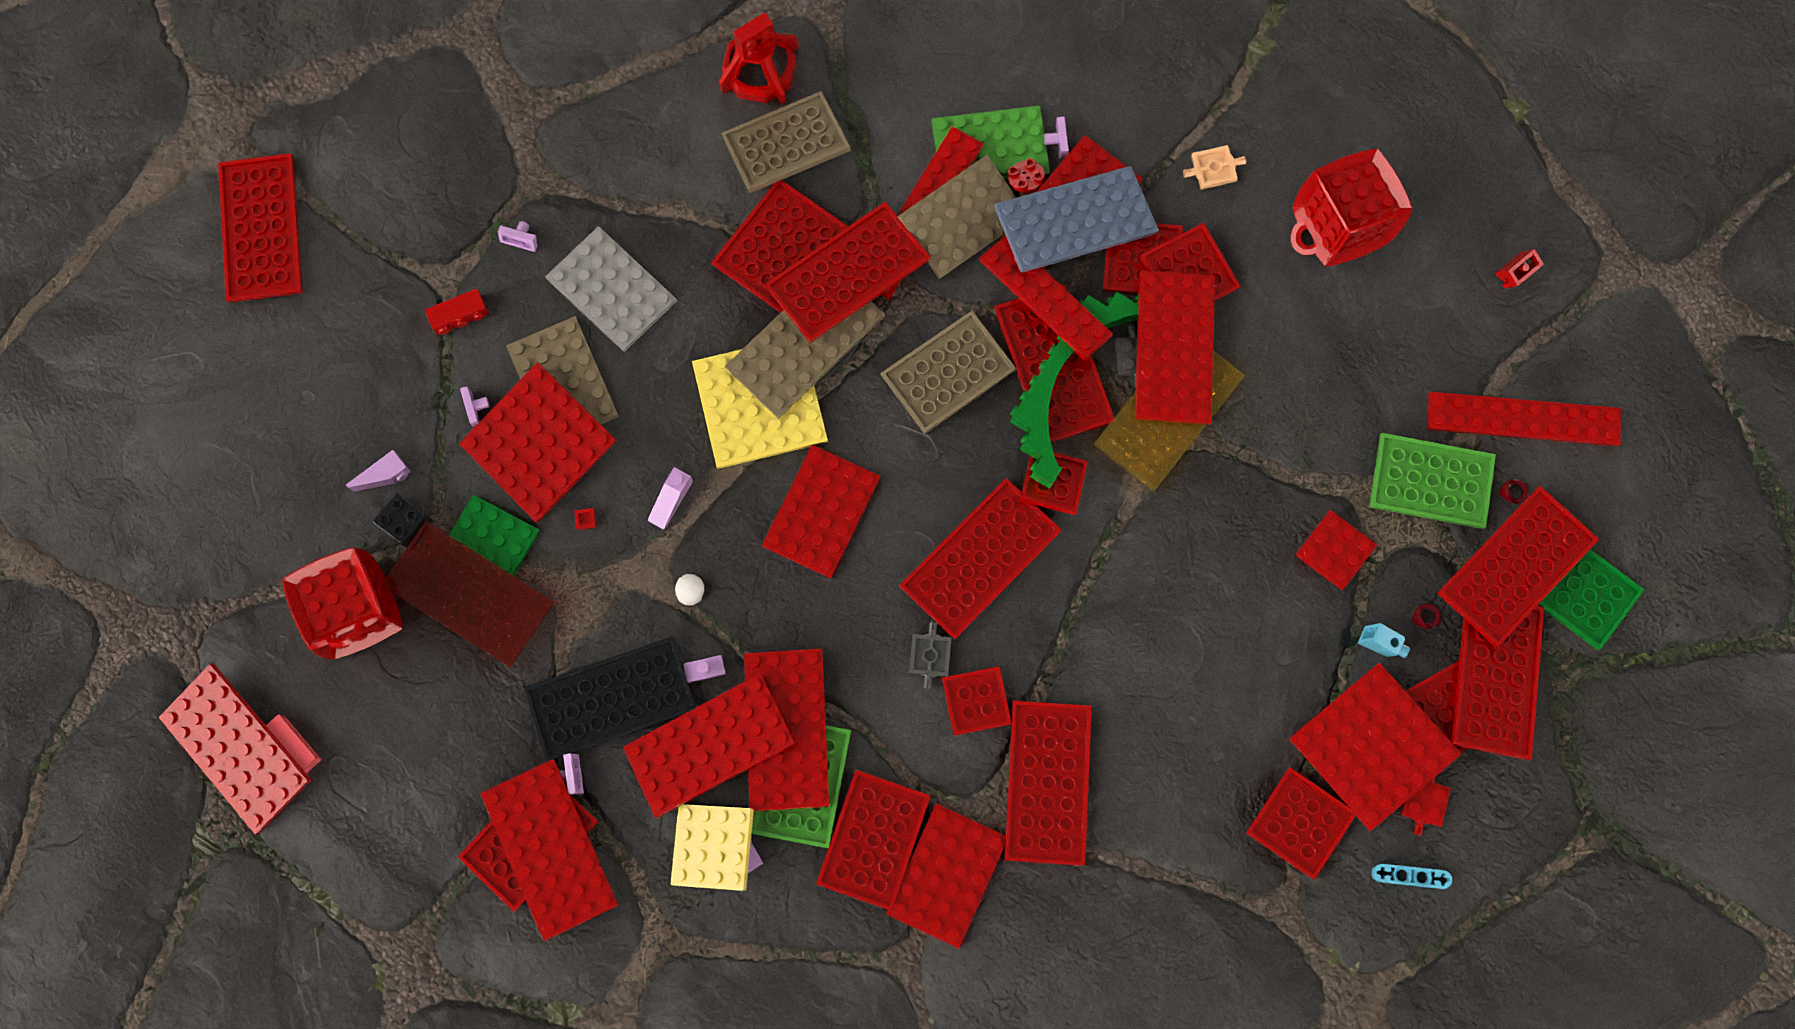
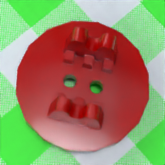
[1008,158,1045,193]

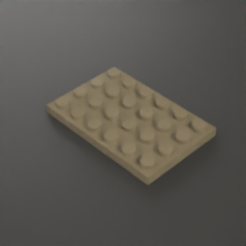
[721,91,851,193]
[897,155,1016,279]
[880,311,1016,434]
[506,316,619,424]

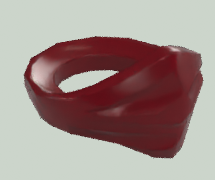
[1499,479,1528,504]
[1411,604,1440,629]

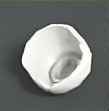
[675,574,704,605]

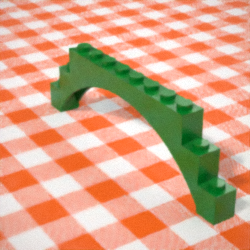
[1010,292,1139,489]

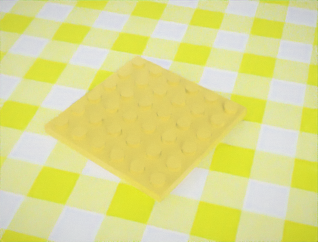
[692,349,828,469]

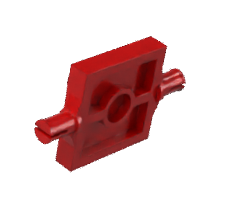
[1401,776,1451,836]

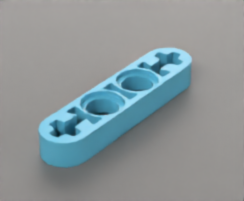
[1371,864,1452,889]

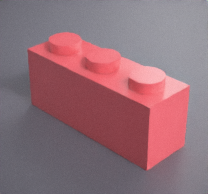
[266,714,322,773]

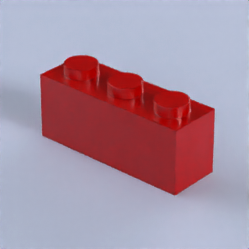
[425,288,489,335]

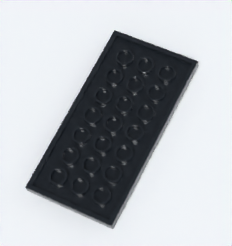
[524,636,696,762]

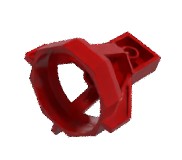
[719,12,799,104]

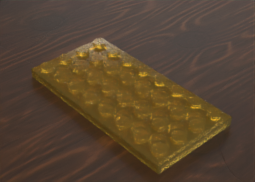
[1094,350,1245,492]

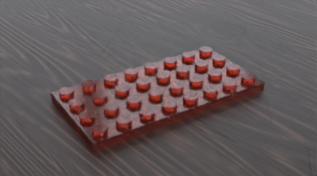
[381,521,555,668]

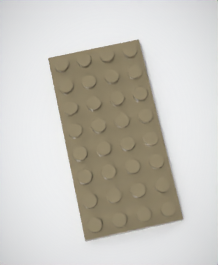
[725,302,885,419]

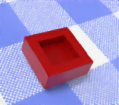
[574,508,597,531]

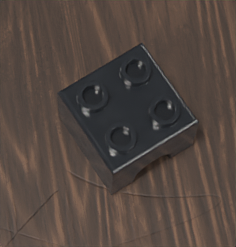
[372,493,433,550]

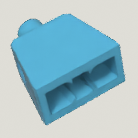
[1358,623,1410,658]

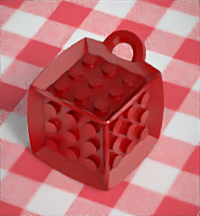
[1291,148,1413,267]
[282,547,403,659]

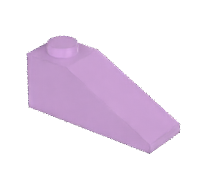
[346,450,411,492]
[647,467,693,530]

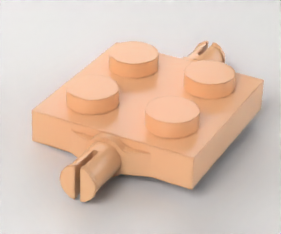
[1183,145,1246,189]

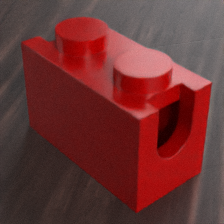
[1495,249,1544,288]

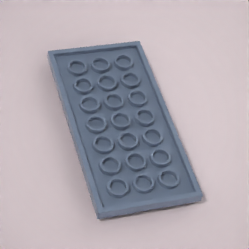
[994,166,1159,273]

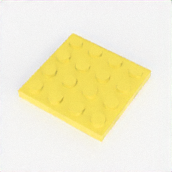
[671,805,754,891]

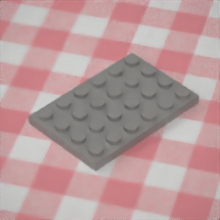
[545,226,677,352]

